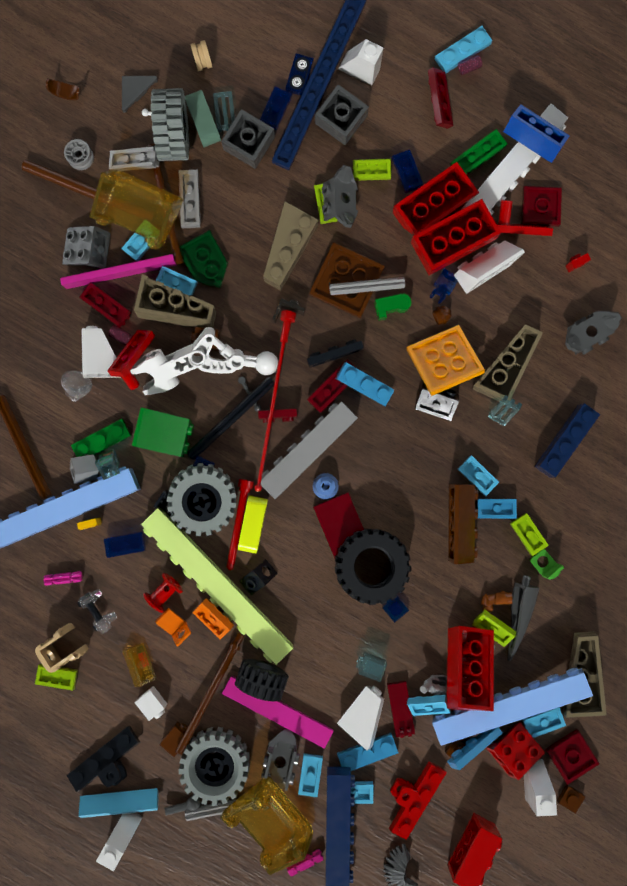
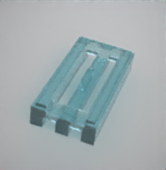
[213,91,235,132]
[488,395,522,426]

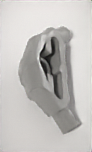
[420,675,447,697]

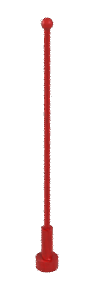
[254,310,296,492]

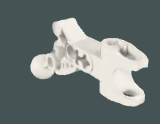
[130,327,278,395]

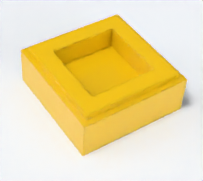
[77,518,102,530]

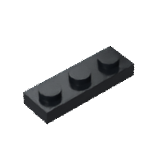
[307,339,364,368]

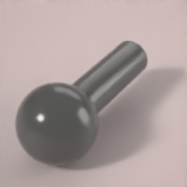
[164,796,202,816]

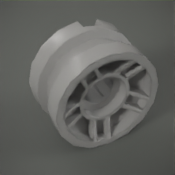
[64,139,94,170]

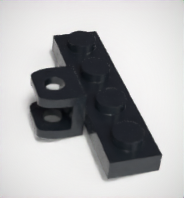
[66,726,140,792]

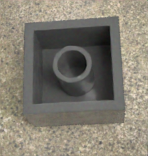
[315,85,369,145]
[221,109,275,169]

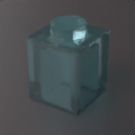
[356,652,387,682]

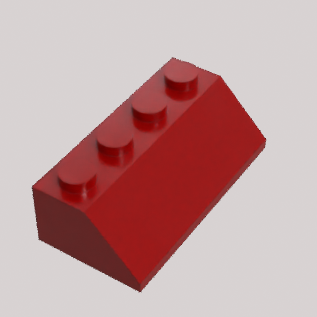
[392,162,479,236]
[447,626,494,711]

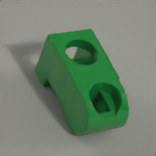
[374,294,412,321]

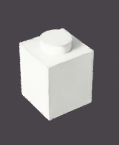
[134,686,167,721]

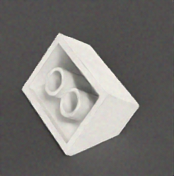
[454,240,525,294]

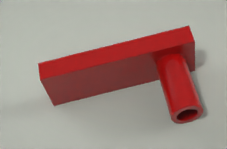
[496,200,553,236]
[107,330,155,390]

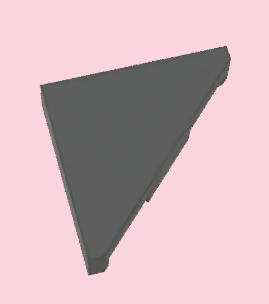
[122,76,158,113]

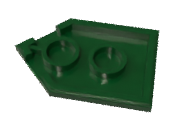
[179,230,228,289]

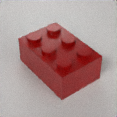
[447,813,503,886]

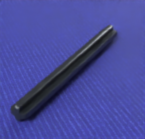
[187,377,275,460]

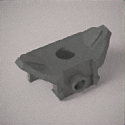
[322,165,358,228]
[565,311,622,355]
[261,729,300,792]

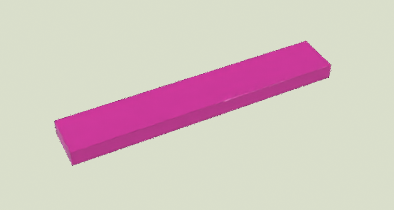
[60,254,177,289]
[222,675,334,749]

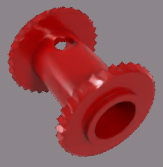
[143,573,183,613]

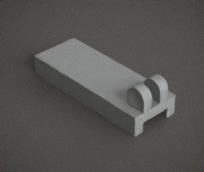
[109,147,159,172]

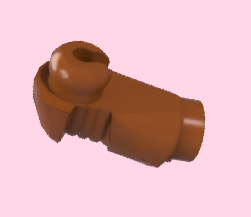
[481,591,512,612]

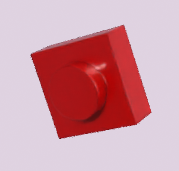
[566,253,591,272]

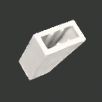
[339,39,383,86]
[82,326,121,378]
[337,685,384,750]
[524,759,557,816]
[96,813,143,872]

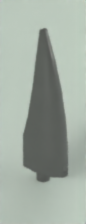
[507,575,540,661]

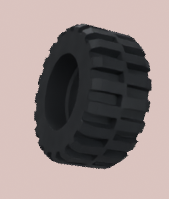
[334,529,411,605]

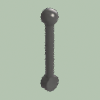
[238,377,262,412]

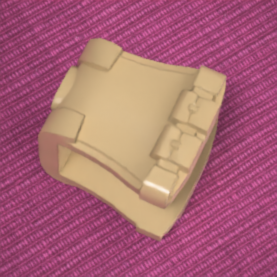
[35,623,88,673]

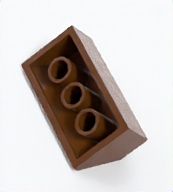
[448,484,478,564]

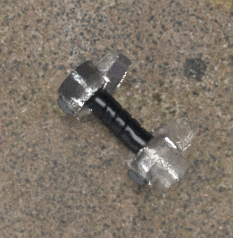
[78,589,117,634]

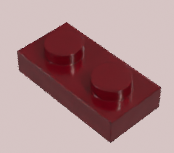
[258,409,297,423]

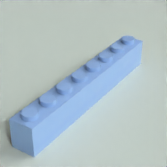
[0,466,141,549]
[432,668,593,746]

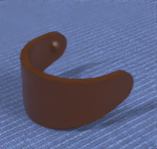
[46,78,81,100]

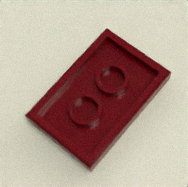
[313,492,364,558]

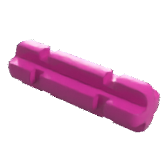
[44,571,83,586]
[286,849,324,876]

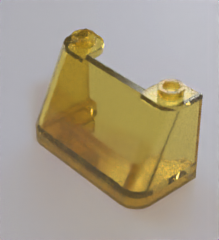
[89,170,183,249]
[220,777,313,875]

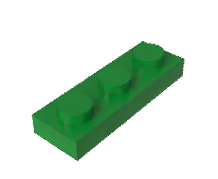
[450,129,508,175]
[71,419,132,457]

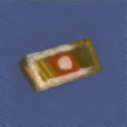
[122,643,156,687]

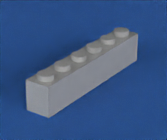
[261,401,357,499]

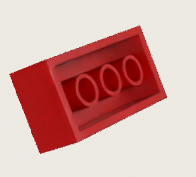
[410,199,501,276]

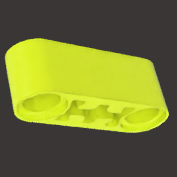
[238,495,268,554]

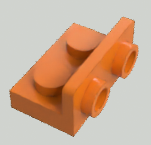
[192,598,234,639]

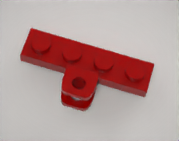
[389,761,447,840]

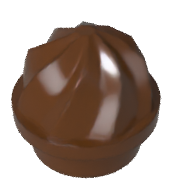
[432,306,452,325]

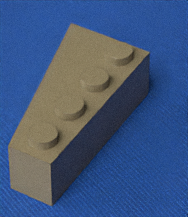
[263,201,318,291]
[134,274,216,328]
[473,324,543,405]
[563,631,607,718]

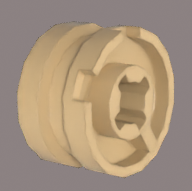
[190,40,213,72]

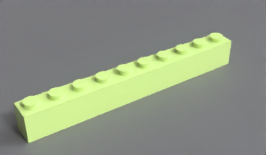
[141,508,294,665]

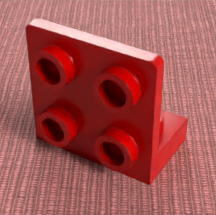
[486,723,545,780]

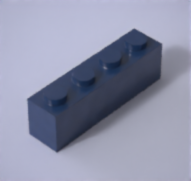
[534,403,600,478]

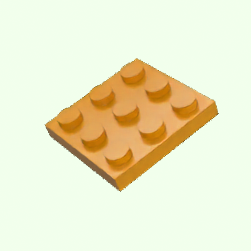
[407,325,485,396]

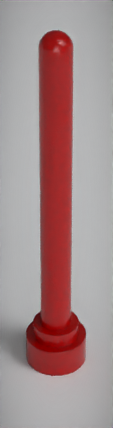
[226,479,254,571]

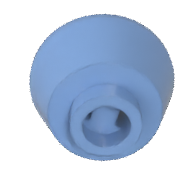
[313,473,339,499]

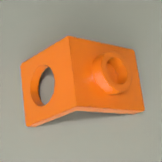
[155,608,191,647]

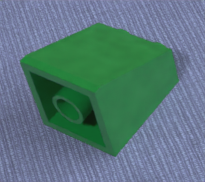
[132,408,194,457]

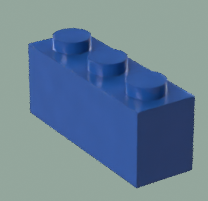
[503,104,570,163]

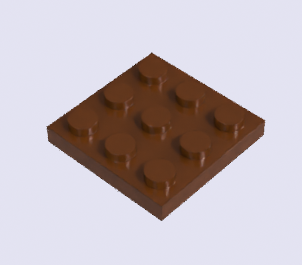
[309,242,385,319]

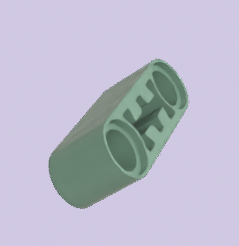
[185,90,221,147]

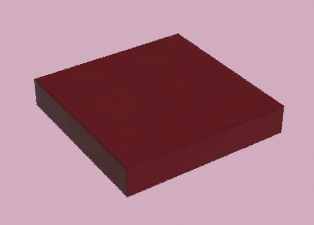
[521,186,562,227]
[545,729,600,785]

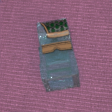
[95,449,120,480]

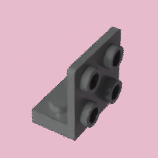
[62,226,111,270]

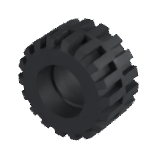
[235,659,289,702]

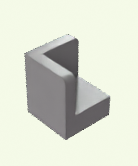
[70,454,99,484]

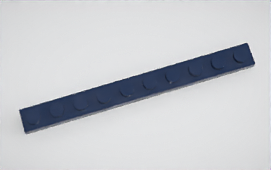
[272,0,366,170]

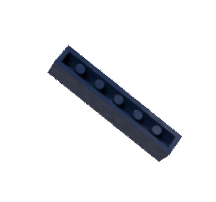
[326,767,355,886]

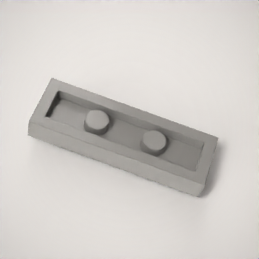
[179,169,201,228]

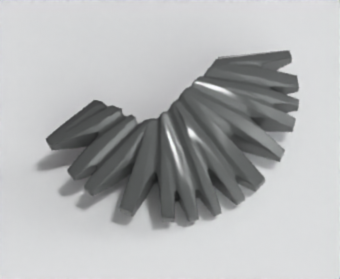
[383,844,418,886]

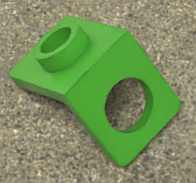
[530,549,564,580]

